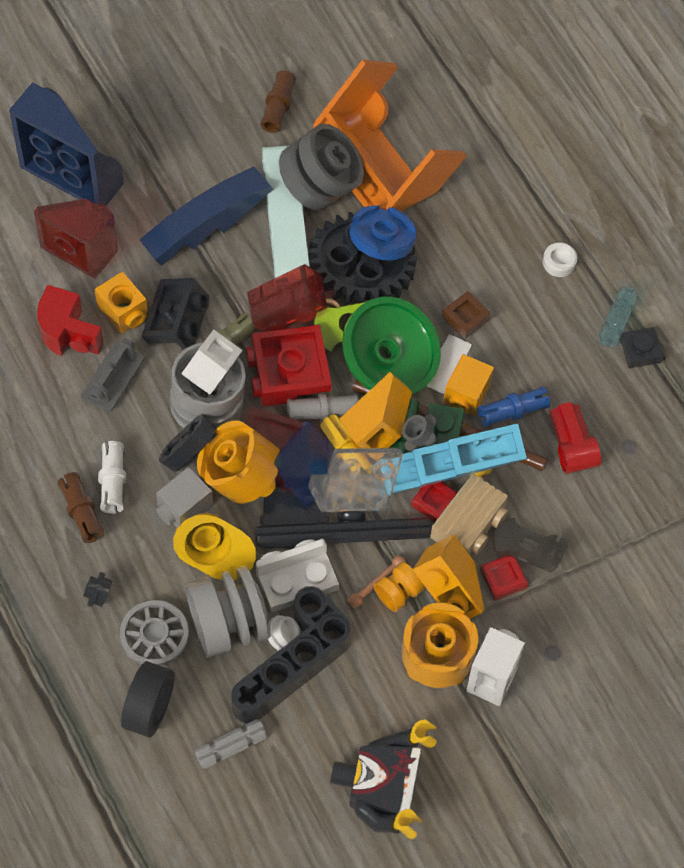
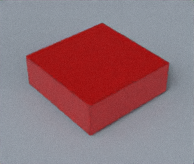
[410,482,457,522]
[480,553,528,601]

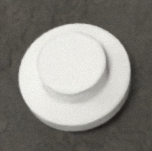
[267,615,300,651]

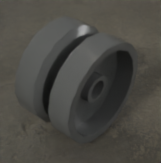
[279,124,364,210]

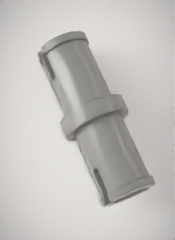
[287,394,358,422]

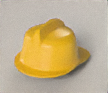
[173,513,256,581]

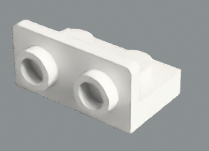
[256,539,339,613]

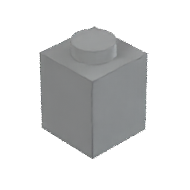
[156,467,213,528]

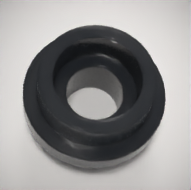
[83,572,113,607]

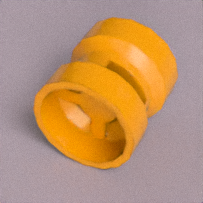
[374,562,425,612]

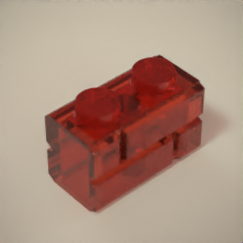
[247,264,328,332]

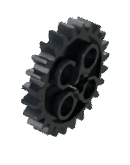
[308,212,417,305]

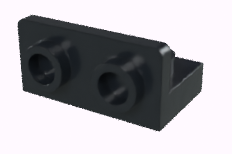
[141,278,210,350]

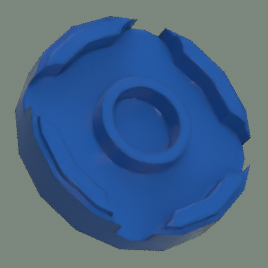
[349,205,416,260]

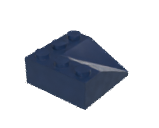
[9,82,124,212]

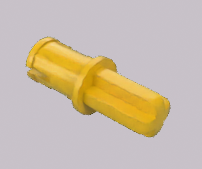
[320,414,374,479]

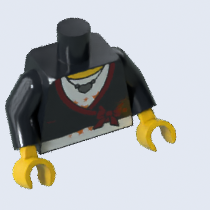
[330,720,437,839]

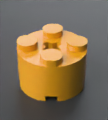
[197,421,280,504]
[402,603,478,688]

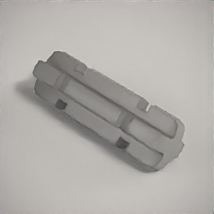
[195,719,266,768]

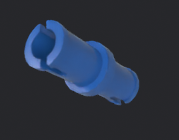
[478,386,550,427]

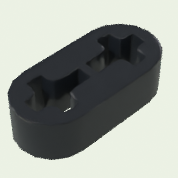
[159,415,216,473]

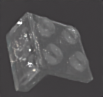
[308,448,403,512]

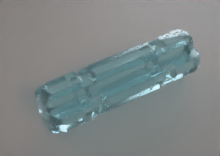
[598,286,637,347]

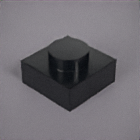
[620,327,664,368]

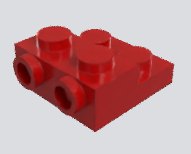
[246,325,332,407]

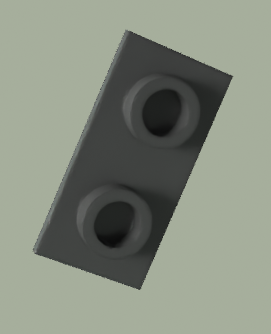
[81,338,145,412]

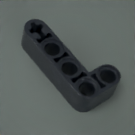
[231,586,351,724]

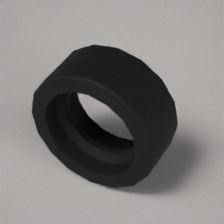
[121,661,175,738]

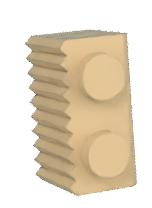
[430,474,509,555]

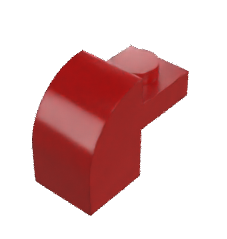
[37,284,104,356]

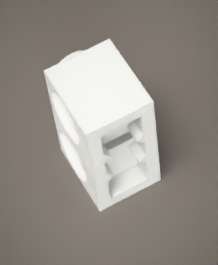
[466,627,525,707]

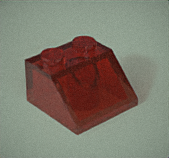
[34,199,118,279]

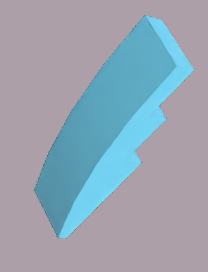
[378,424,527,495]

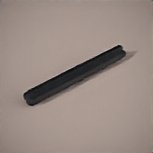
[255,517,432,547]

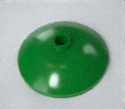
[342,297,441,395]

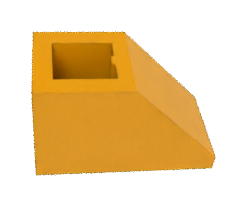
[339,372,412,460]
[413,534,484,619]

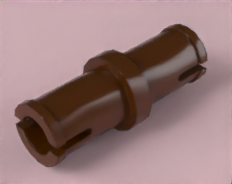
[260,70,296,133]
[58,472,105,543]

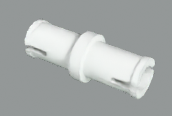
[98,441,126,514]

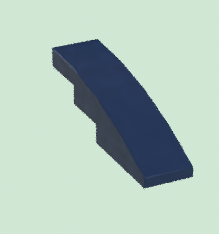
[140,166,273,266]

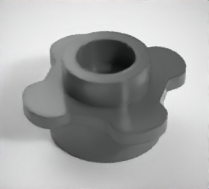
[402,414,437,452]

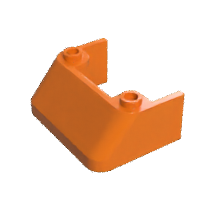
[313,60,467,211]

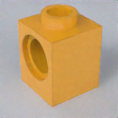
[95,271,148,334]
[443,354,494,416]

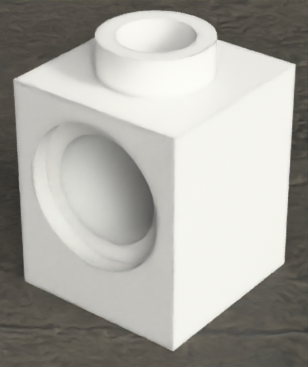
[182,330,242,395]

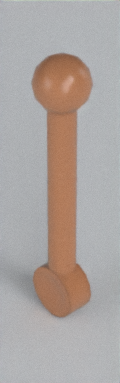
[347,555,406,608]

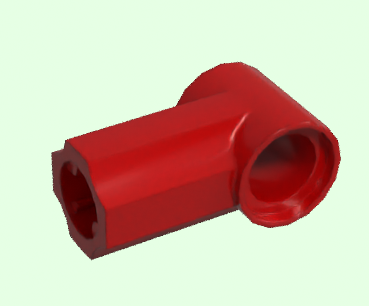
[549,402,601,474]

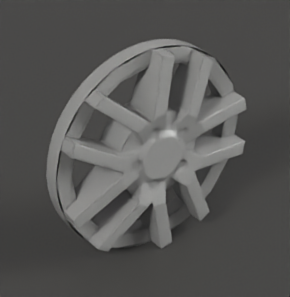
[120,600,189,666]

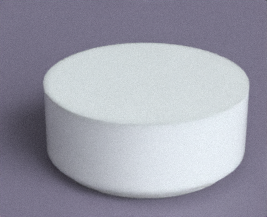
[543,243,577,277]

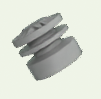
[170,343,246,435]
[185,566,268,658]

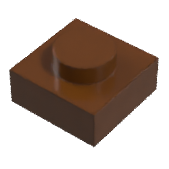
[442,291,491,339]

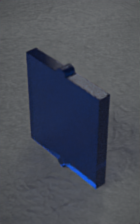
[274,421,342,506]

